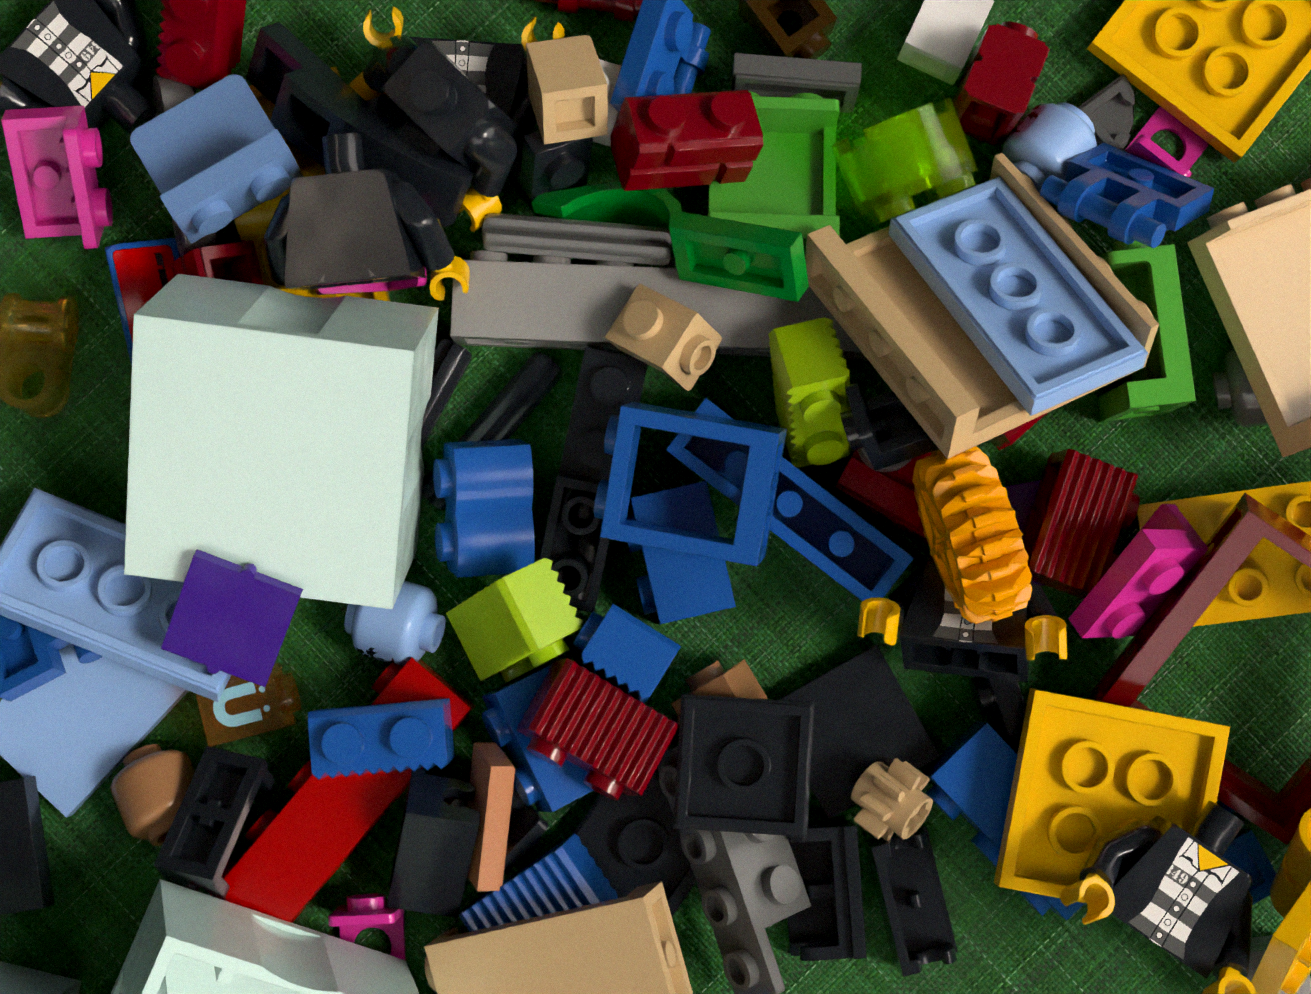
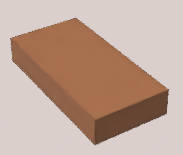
[467,743,515,892]

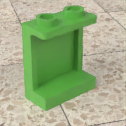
[708,91,840,254]
[1097,241,1196,422]

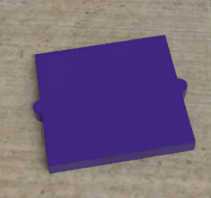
[161,549,303,687]

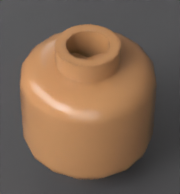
[110,744,195,846]

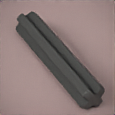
[482,213,672,266]

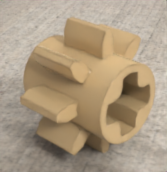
[851,758,933,841]

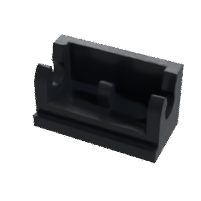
[153,746,275,900]
[387,769,481,918]
[787,820,867,961]
[864,826,958,977]

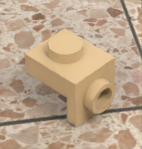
[604,283,722,391]

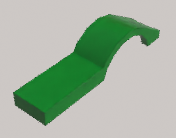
[532,181,809,302]

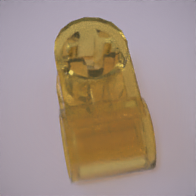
[0,292,79,418]

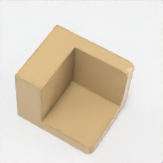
[526,35,608,144]

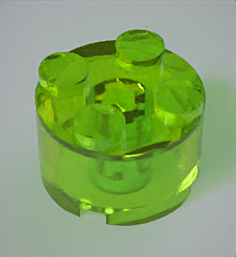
[831,98,978,227]

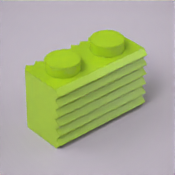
[768,317,853,468]
[446,558,583,683]

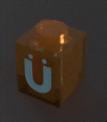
[195,663,301,747]

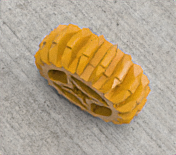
[912,446,1032,624]

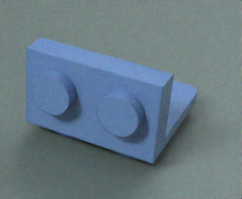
[130,74,304,244]

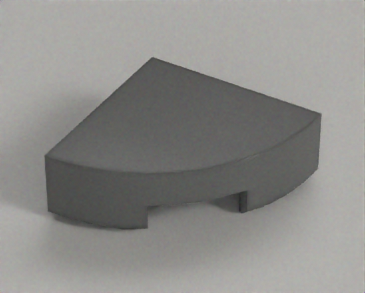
[1078,74,1135,150]

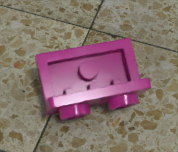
[1,106,113,249]
[1069,504,1209,638]

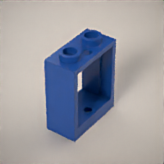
[594,402,787,566]

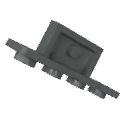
[657,746,811,994]

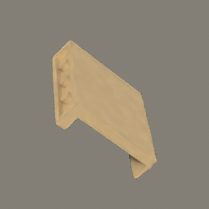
[805,153,1159,459]
[1187,178,1311,457]
[424,881,693,994]

